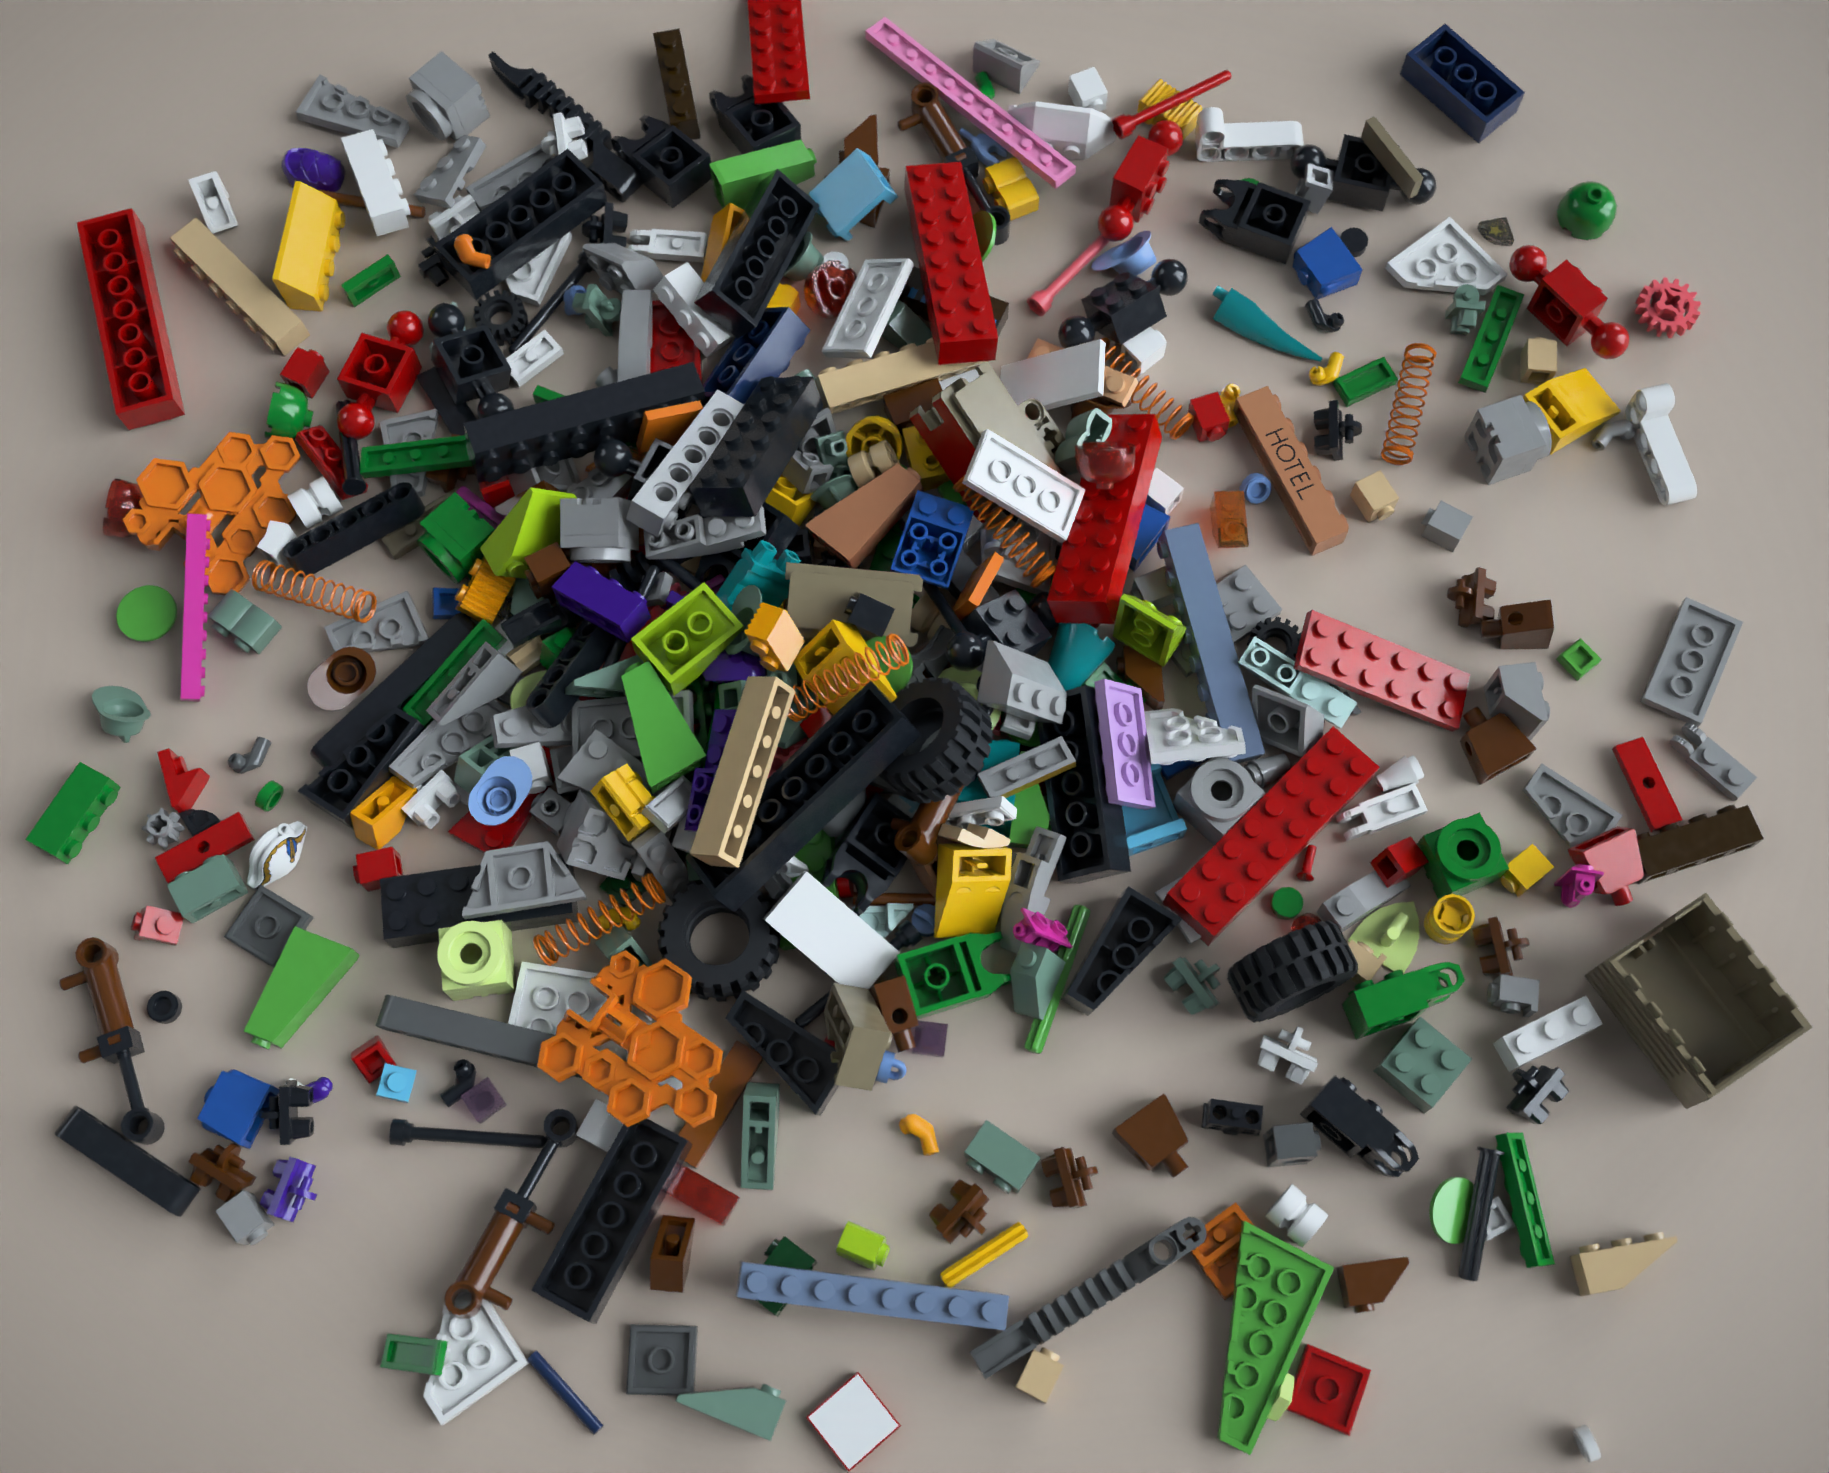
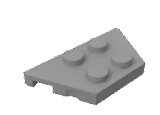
[462,841,586,919]

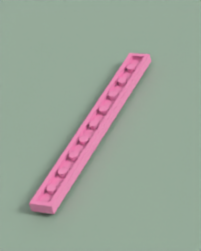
[865,17,1076,189]

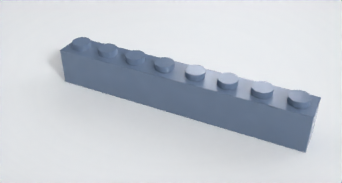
[1157,523,1265,764]
[736,1261,1009,1330]

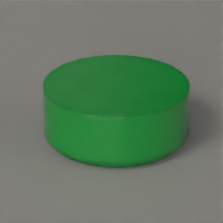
[255,780,284,812]
[1271,887,1303,920]

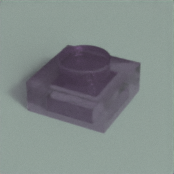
[913,1020,948,1058]
[461,1077,507,1124]

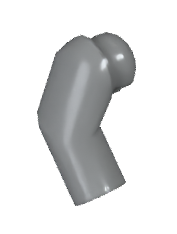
[1591,419,1636,450]

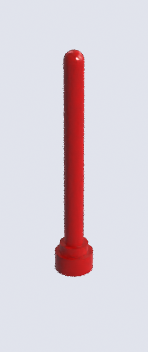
[1112,70,1232,140]

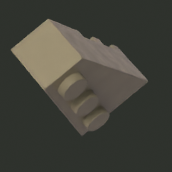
[824,983,892,1091]

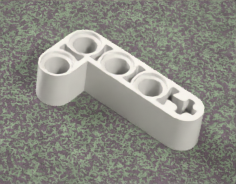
[1195,107,1304,162]
[1625,383,1697,506]

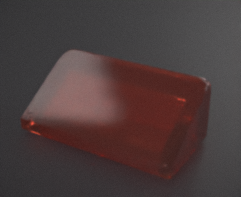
[666,1166,740,1227]

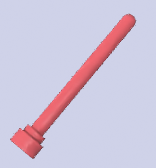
[1027,235,1110,316]

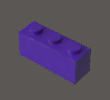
[552,561,651,643]

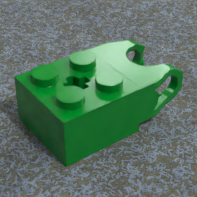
[893,932,1011,1019]
[1342,962,1465,1040]

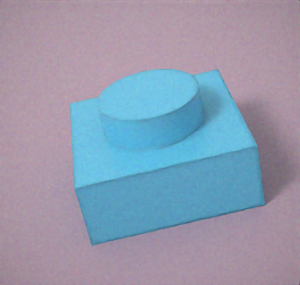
[376,1063,417,1103]

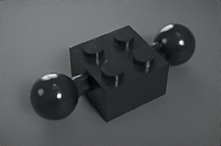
[1290,134,1436,212]
[1058,259,1188,348]
[428,303,515,419]
[594,438,698,520]
[946,589,1060,671]

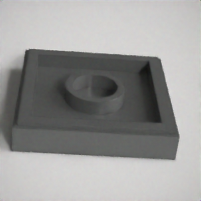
[224,885,314,968]
[626,1325,698,1396]

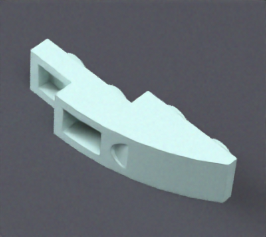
[1238,636,1358,729]

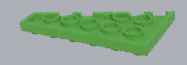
[1217,1221,1334,1455]

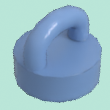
[564,285,587,316]
[1239,473,1272,504]
[912,904,935,937]
[876,1050,907,1084]

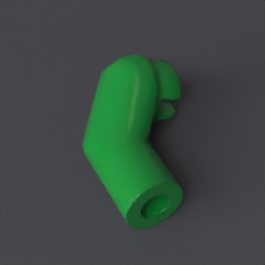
[975,71,995,100]

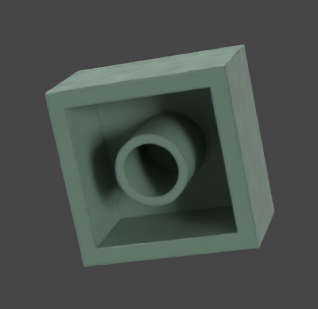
[1374,1017,1472,1114]

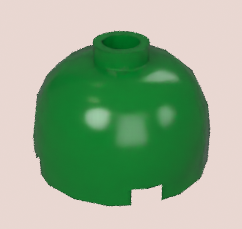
[1557,181,1617,240]
[264,382,314,440]

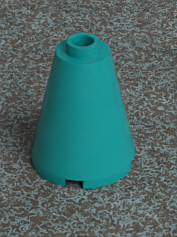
[1048,623,1115,691]

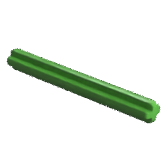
[1024,905,1090,1054]

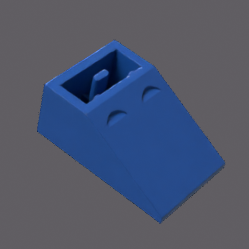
[890,490,974,589]

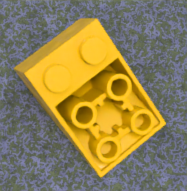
[1523,368,1621,454]
[793,619,897,715]
[934,843,1012,938]

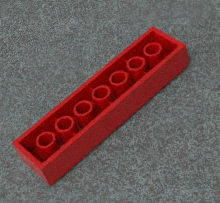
[904,162,998,365]
[76,208,185,430]
[1047,414,1162,624]
[1162,726,1380,946]

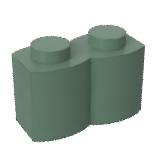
[1055,407,1112,475]
[208,589,282,654]

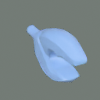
[959,128,1007,167]

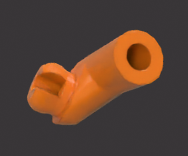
[454,234,491,269]

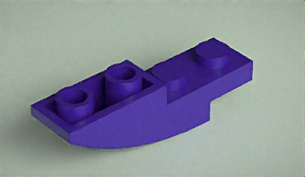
[684,709,737,832]

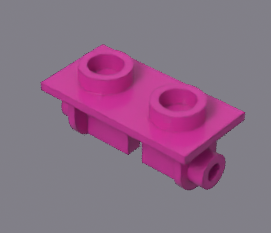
[1554,864,1604,908]
[1013,907,1072,952]

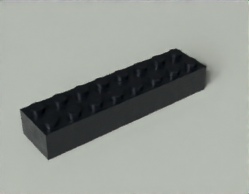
[463,362,705,483]
[685,681,921,912]

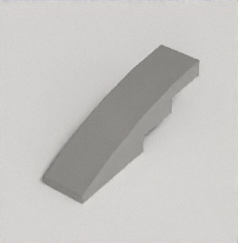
[618,290,653,382]

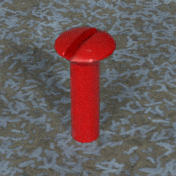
[1296,845,1317,882]

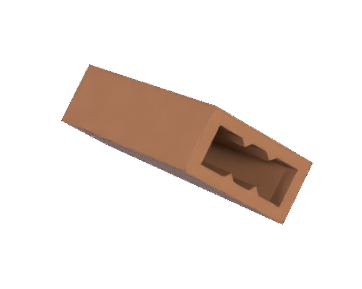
[805,464,924,568]

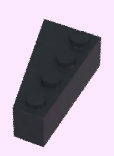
[298,706,425,830]
[1060,886,1182,1016]
[725,991,839,1116]

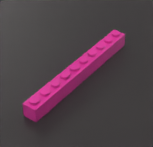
[180,513,211,702]

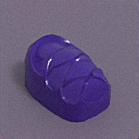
[281,148,346,192]
[702,651,767,683]

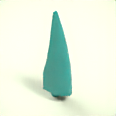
[1212,285,1322,362]

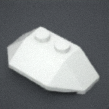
[1008,102,1116,160]

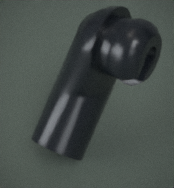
[1305,299,1344,332]
[440,1059,476,1107]

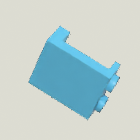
[808,148,898,241]
[1122,764,1187,856]

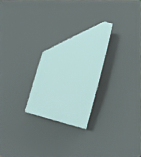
[852,903,914,939]

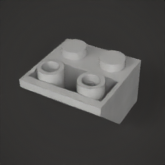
[582,243,663,294]
[1484,662,1550,740]

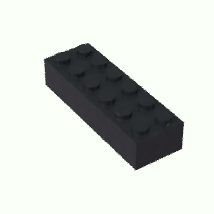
[434,148,607,301]
[694,169,820,339]
[690,376,824,517]
[1037,685,1131,883]
[380,853,579,948]
[532,1119,693,1324]

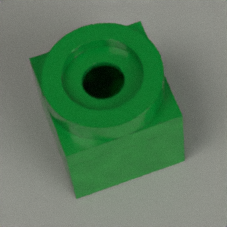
[416,492,495,584]
[1417,812,1509,900]

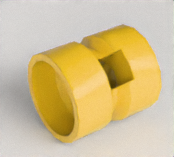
[1424,894,1475,944]

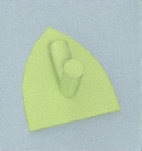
[1348,901,1420,973]

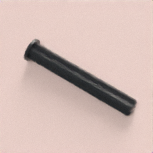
[336,399,366,495]
[1458,1146,1504,1281]

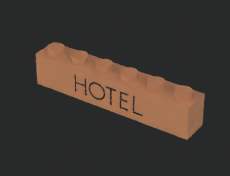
[1233,386,1349,556]

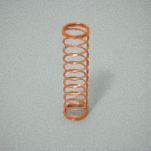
[1101,337,1194,440]
[1381,343,1436,465]
[953,476,1056,588]
[252,560,377,623]
[787,633,909,722]
[533,873,666,966]

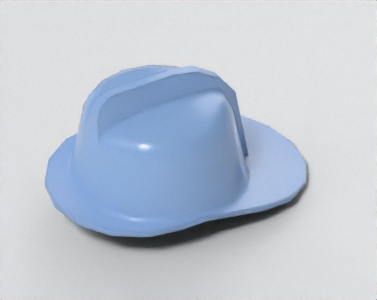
[1091,230,1156,276]
[468,756,532,826]

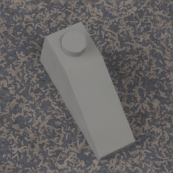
[426,641,522,726]
[1317,871,1411,932]

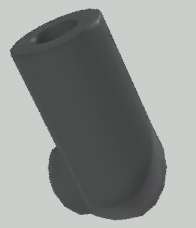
[228,737,272,773]

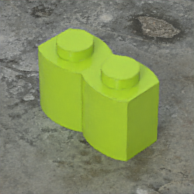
[836,1221,890,1270]

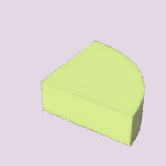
[1267,1373,1295,1422]

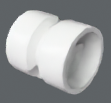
[287,476,344,529]
[1265,1184,1328,1248]

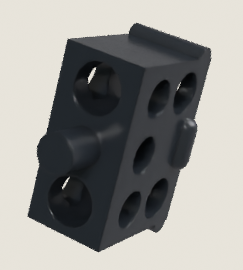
[1201,1099,1263,1136]

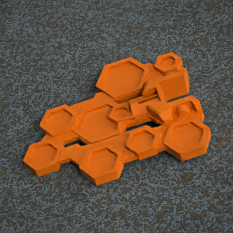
[123,432,301,596]
[537,950,723,1128]

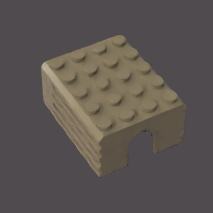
[1584,893,1812,1109]

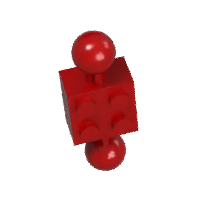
[1098,120,1183,242]
[1509,245,1629,359]
[336,310,424,440]

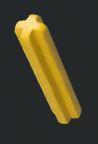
[940,1222,1028,1287]

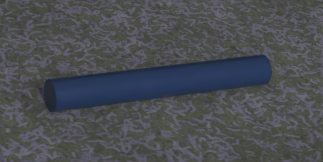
[527,1351,604,1435]

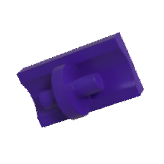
[260,1157,317,1222]

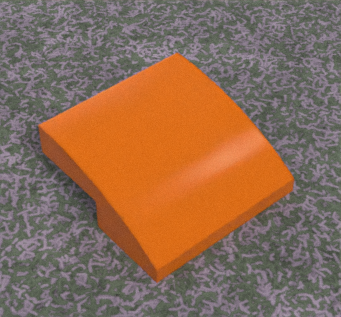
[1185,1202,1253,1300]

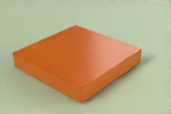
[636,401,703,453]
[952,552,1004,621]

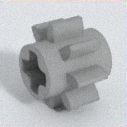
[142,808,185,849]

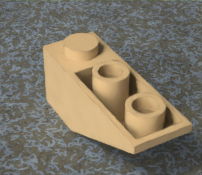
[1570,1232,1678,1297]

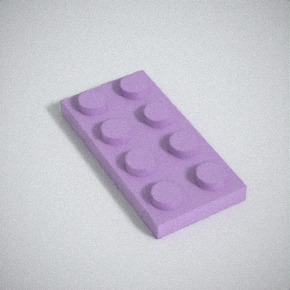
[1094,679,1156,810]

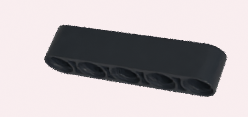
[282,482,425,578]
[526,619,616,729]
[54,1105,201,1217]

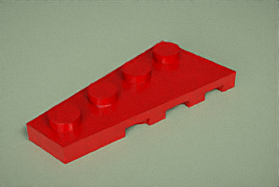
[448,746,555,854]

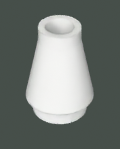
[1375,755,1424,793]

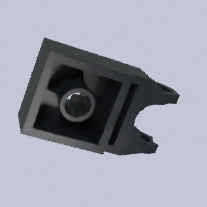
[709,75,801,154]
[611,115,712,208]
[1199,179,1311,264]
[695,502,800,583]
[820,792,912,916]
[1300,1075,1419,1178]

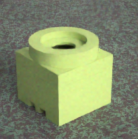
[437,920,516,1001]

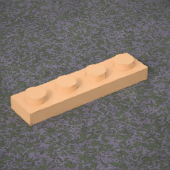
[1027,338,1138,407]

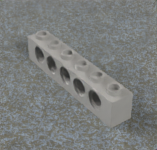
[626,390,744,538]

